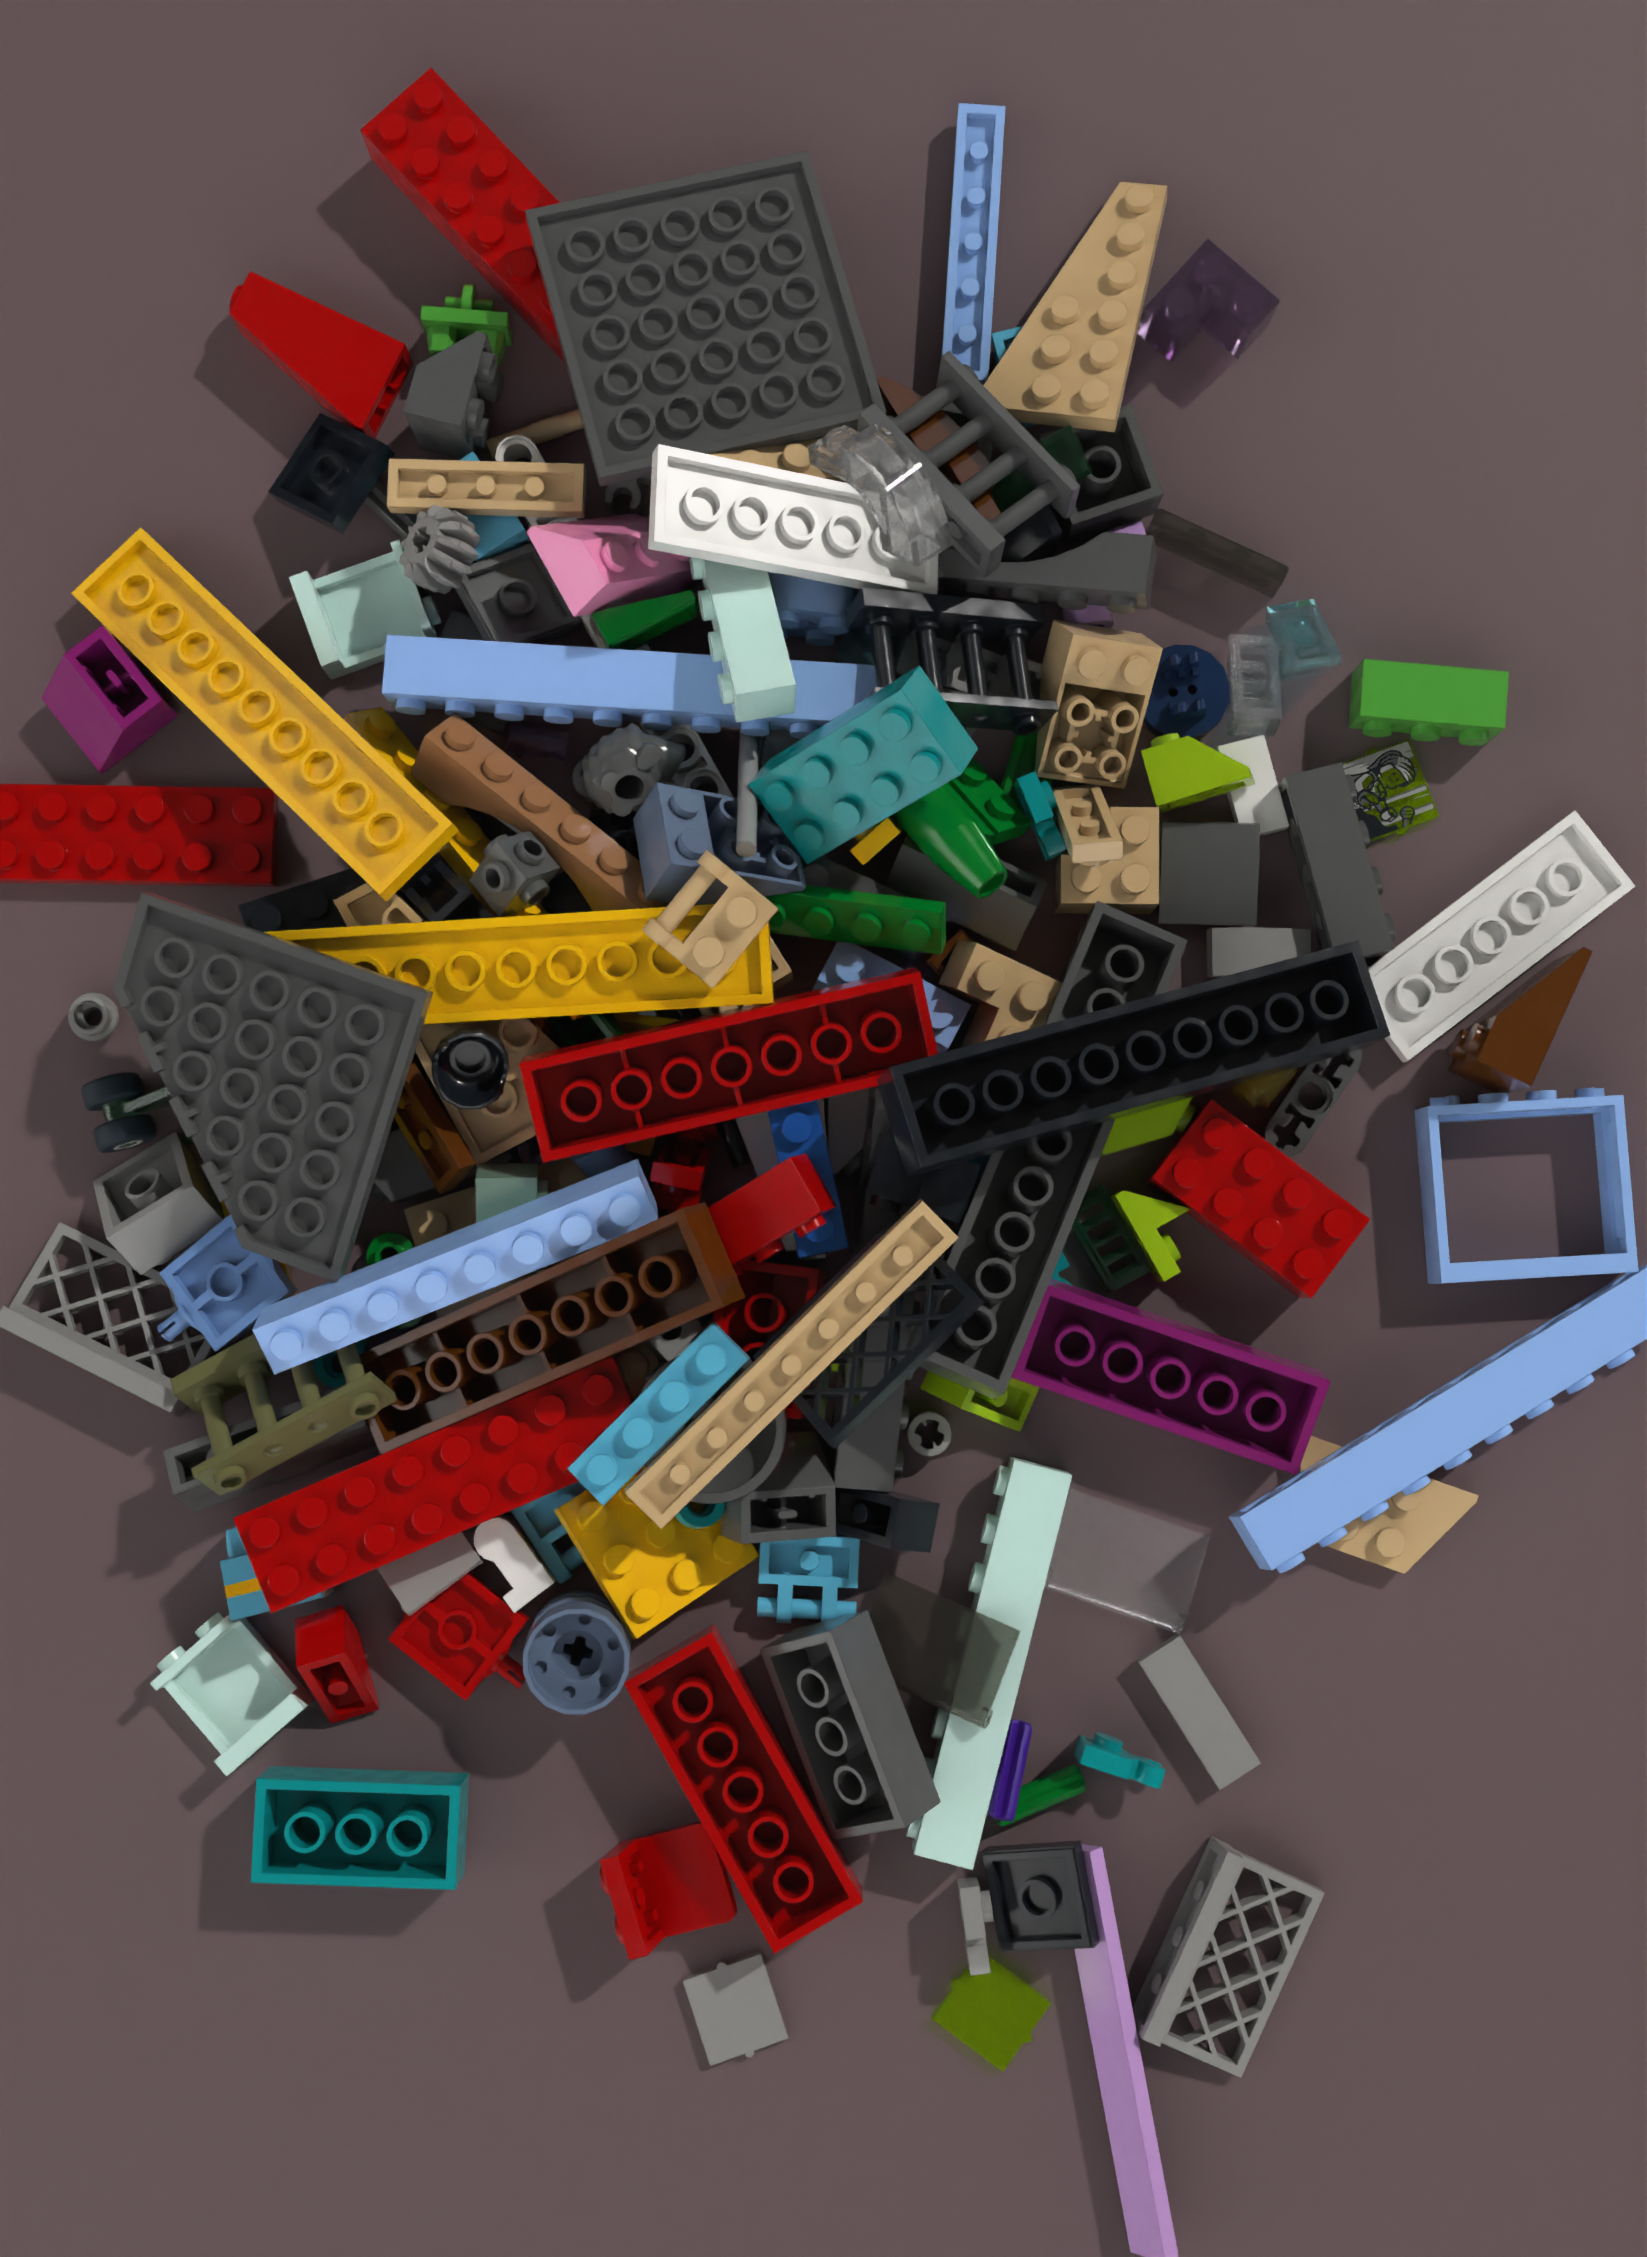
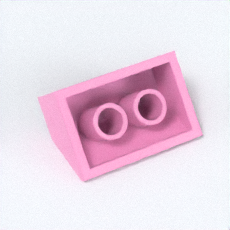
[526,513,693,617]

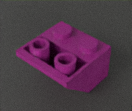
[41,625,179,774]

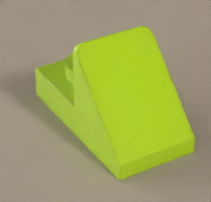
[1108,1190,1190,1282]

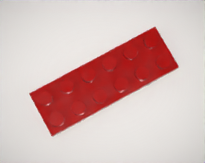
[0,784,279,887]

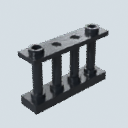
[845,587,1059,735]

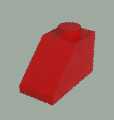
[295,1605,379,1724]

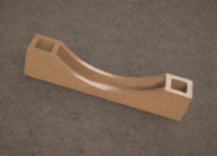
[410,713,669,911]

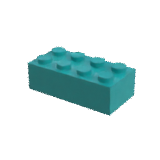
[748,665,978,864]
[251,1766,470,1890]

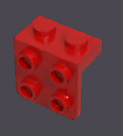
[599,1821,738,1960]

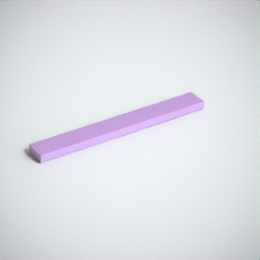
[1074,1844,1179,2257]

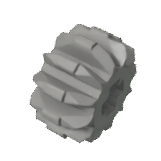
[399,505,480,594]

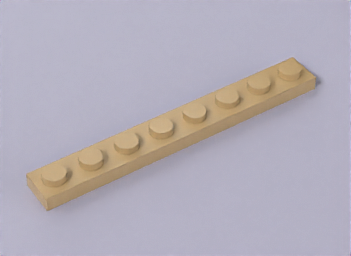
[625,1198,959,1529]

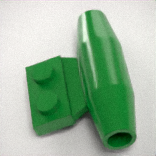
[891,758,1031,899]

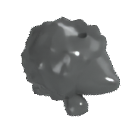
[582,723,686,817]

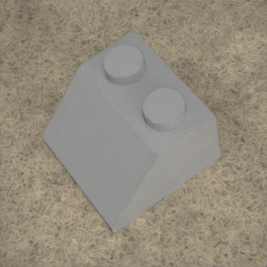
[93,1131,224,1275]

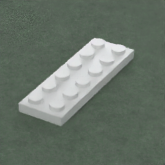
[648,444,939,594]
[1368,810,1635,1063]

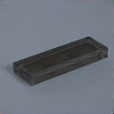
[1146,508,1289,598]

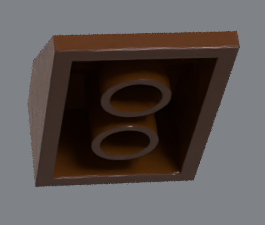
[1448,947,1593,1093]

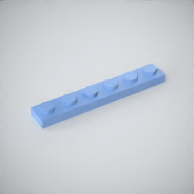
[941,103,1006,385]

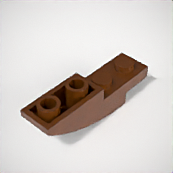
[877,376,1001,520]

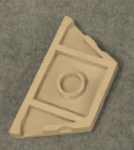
[1300,1436,1479,1574]

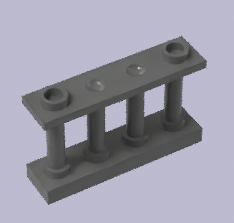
[856,351,1080,578]

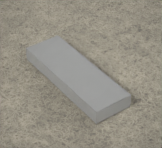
[1136,1633,1261,1790]

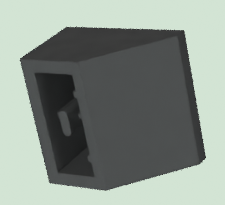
[403,331,504,459]
[721,1430,836,1544]

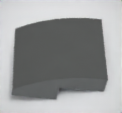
[1157,821,1260,926]

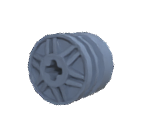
[523,1590,631,1715]

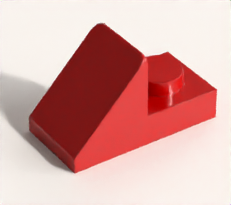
[649,1139,713,1211]

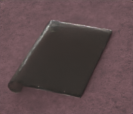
[869,1572,1020,1729]

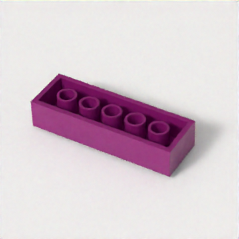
[1011,1279,1331,1475]

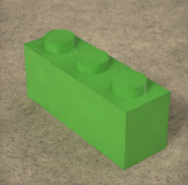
[1348,659,1509,746]

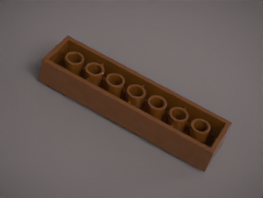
[359,1202,746,1454]

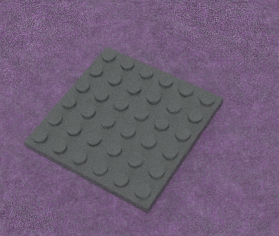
[525,151,887,487]

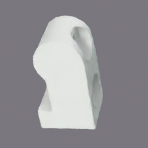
[474,1514,556,1613]

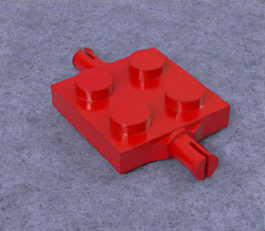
[386,1571,530,1701]

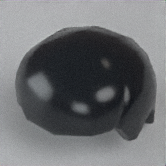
[432,1028,509,1109]

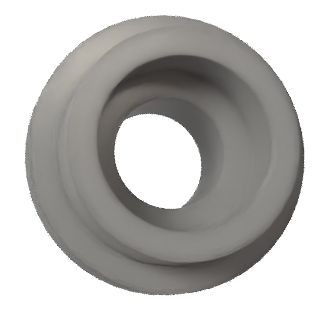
[68,992,119,1041]

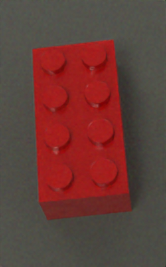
[1143,1099,1371,1298]

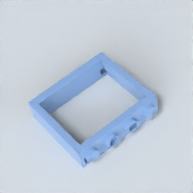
[1414,1087,1639,1284]

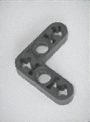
[1260,1049,1362,1157]

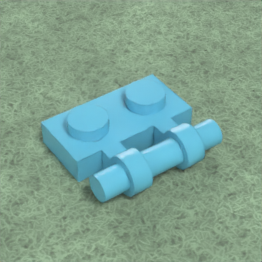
[757,1535,860,1623]

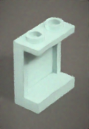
[289,539,441,680]
[150,1612,315,1776]

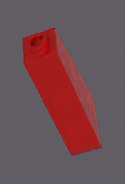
[229,271,414,439]

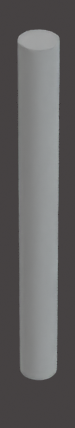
[736,728,759,858]

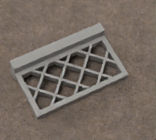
[0,1222,213,1417]
[1133,1836,1325,2078]

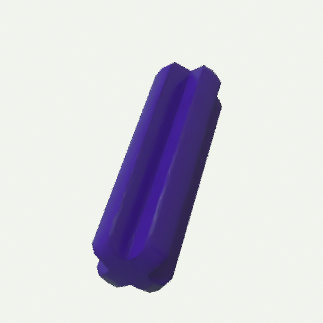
[988,1719,1032,1821]

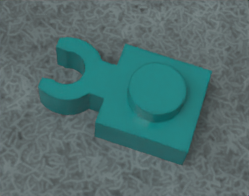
[1013,771,1066,861]
[1074,1732,1166,1789]

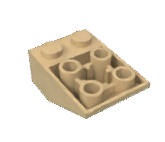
[1035,619,1163,789]

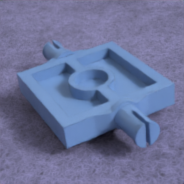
[157,1214,298,1352]

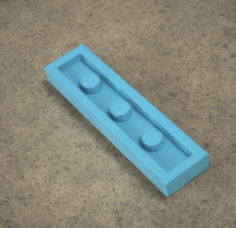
[567,1322,750,1505]

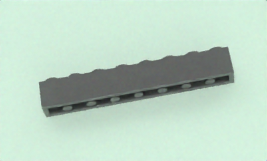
[827,1087,925,1492]

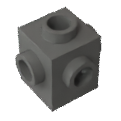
[469,831,560,917]

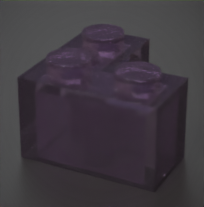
[1137,239,1280,363]

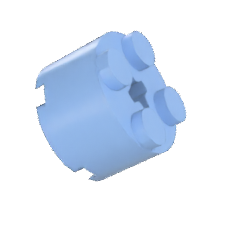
[768,572,854,646]

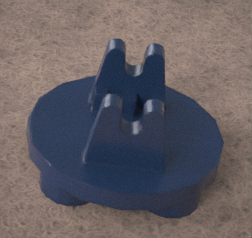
[1143,644,1230,738]

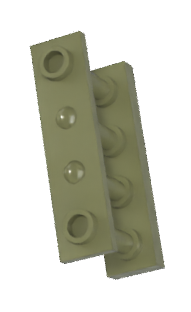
[170,1334,397,1496]

